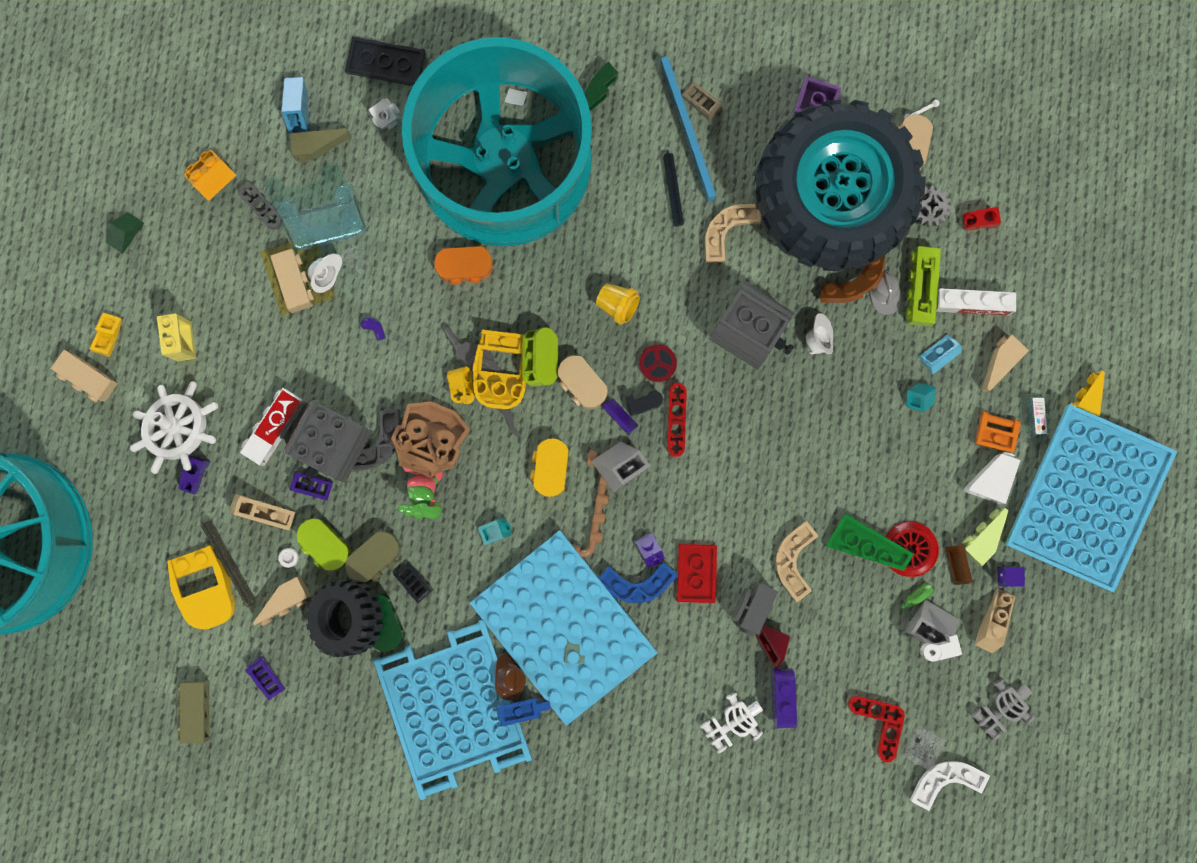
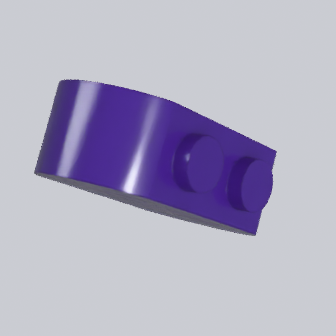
[771,668,797,729]

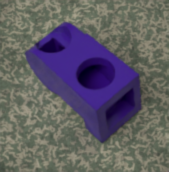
[178,456,210,495]

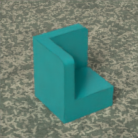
[906,382,936,412]

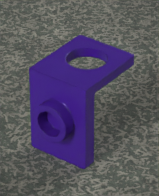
[997,567,1025,587]

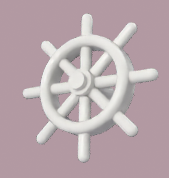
[130,381,218,474]

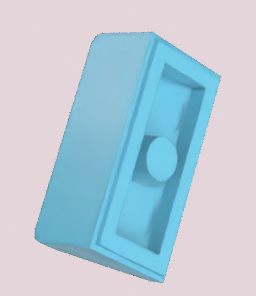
[919,334,962,374]

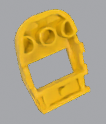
[473,330,526,409]
[167,545,235,629]

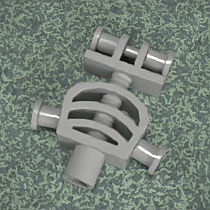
[971,678,1035,741]

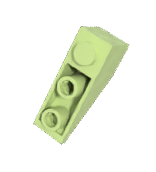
[962,508,1008,566]

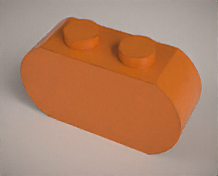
[434,246,493,285]

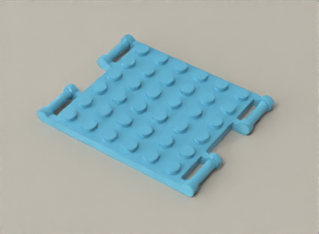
[373,619,533,800]

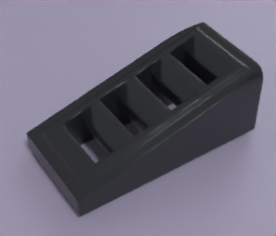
[393,562,433,604]

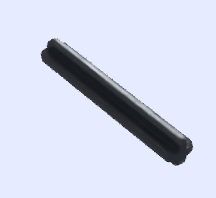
[663,153,684,227]

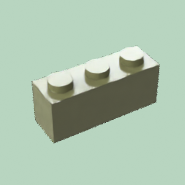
[177,680,210,744]

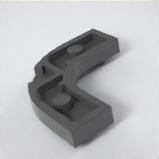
[352,409,401,471]

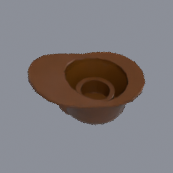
[495,653,526,701]

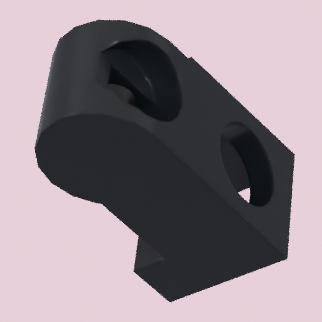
[625,391,663,417]

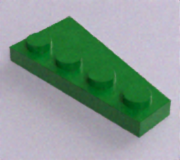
[825,514,914,571]

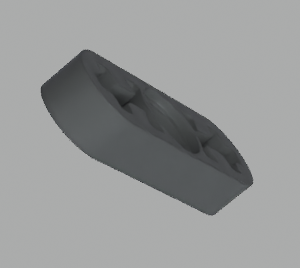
[239,183,283,230]

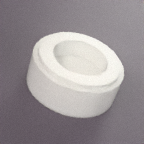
[279,548,299,568]

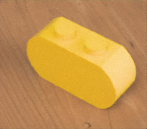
[530,439,569,497]

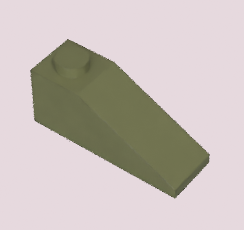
[290,128,351,163]

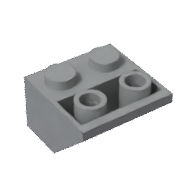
[592,442,650,492]
[905,599,958,644]

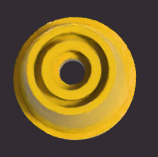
[596,283,640,325]

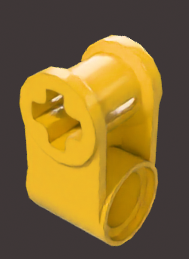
[447,366,475,404]

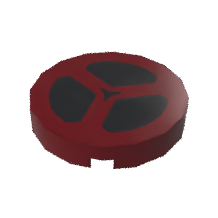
[639,344,677,383]

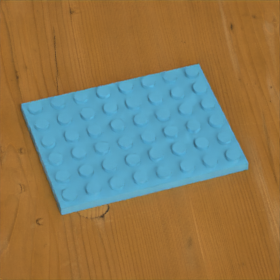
[1004,404,1177,593]
[470,530,658,726]

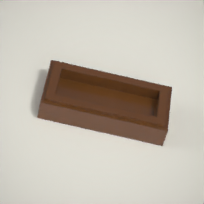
[945,544,973,585]

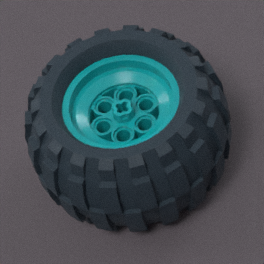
[754,99,926,271]

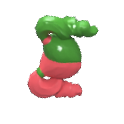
[397,467,444,520]

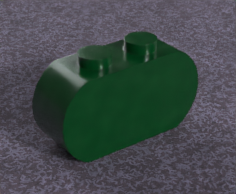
[373,593,405,651]

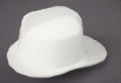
[308,254,343,293]
[806,313,833,355]

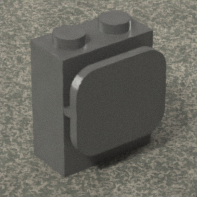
[731,582,778,636]

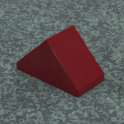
[756,626,790,669]

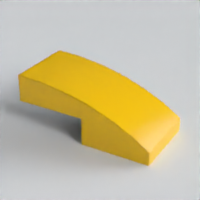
[90,313,122,357]

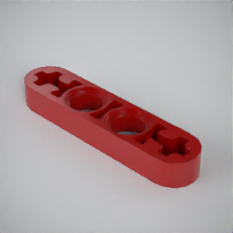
[667,383,687,458]

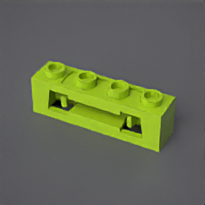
[905,246,941,327]

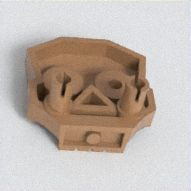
[391,401,470,479]

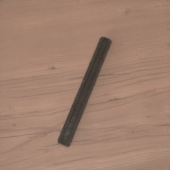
[201,521,256,607]

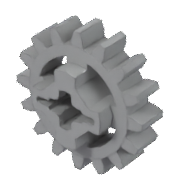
[916,186,952,228]

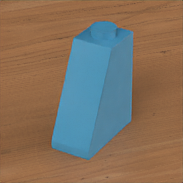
[282,77,309,135]

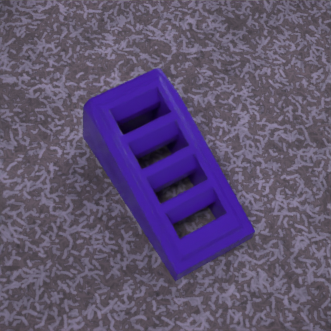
[290,472,333,501]
[245,655,285,700]

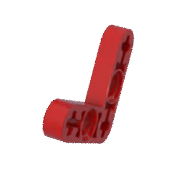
[848,696,905,762]

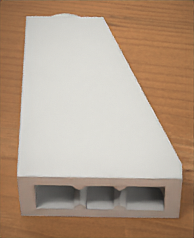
[964,452,1020,504]

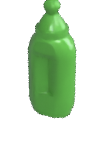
[901,583,934,610]

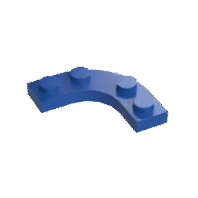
[599,562,678,603]

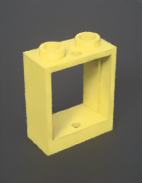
[157,313,196,362]

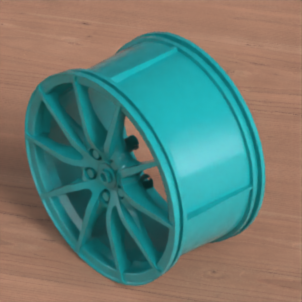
[0,453,93,635]

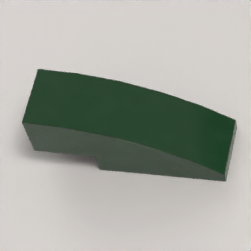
[584,61,618,112]

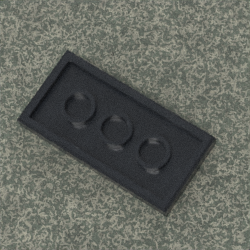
[345,36,426,86]

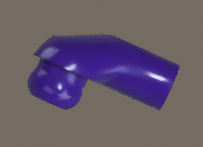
[361,317,386,341]

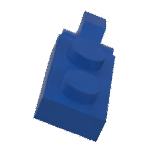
[496,698,551,727]

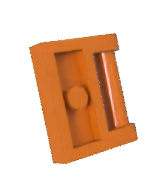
[974,411,1021,454]

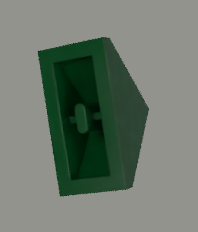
[106,212,144,254]

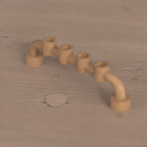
[573,450,609,558]

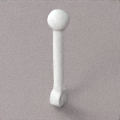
[904,100,940,120]

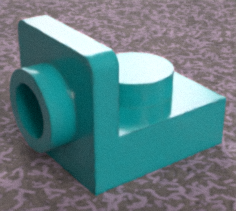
[478,518,512,546]

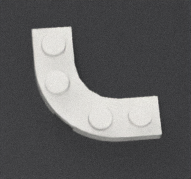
[910,761,990,811]

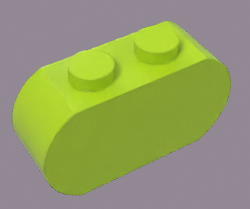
[522,328,558,387]
[297,519,352,570]

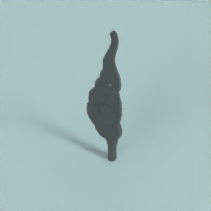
[443,326,520,437]

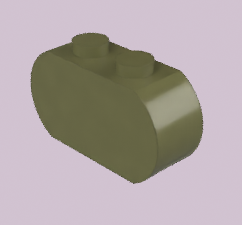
[345,532,401,582]

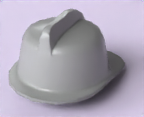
[870,270,901,315]

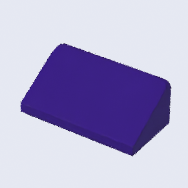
[603,399,638,435]

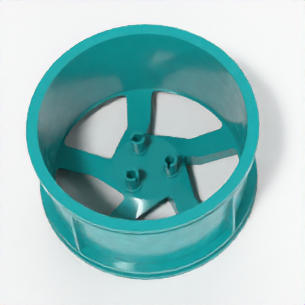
[402,37,592,247]

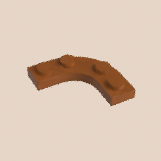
[820,255,886,303]

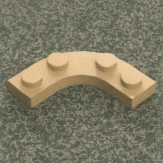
[705,204,761,263]
[776,521,818,602]

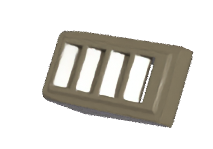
[682,82,723,122]

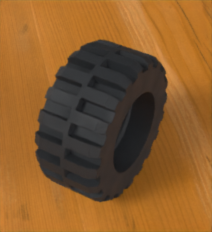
[306,580,384,657]

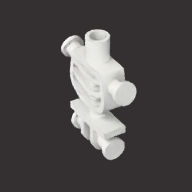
[700,693,763,754]

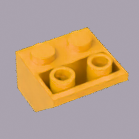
[183,149,236,201]

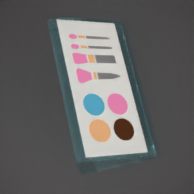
[1026,397,1049,436]

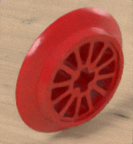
[885,521,939,577]

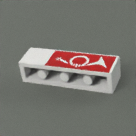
[936,289,1016,316]
[240,388,306,466]

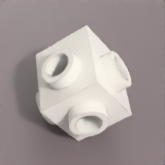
[369,98,401,130]

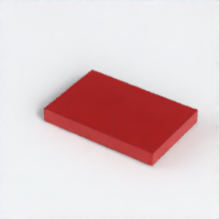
[676,544,717,603]

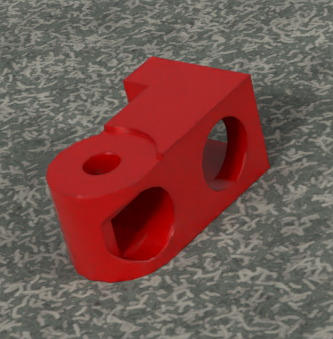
[962,207,1001,231]

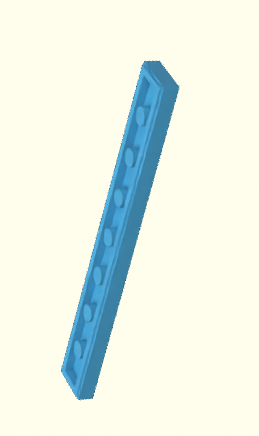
[660,56,716,203]

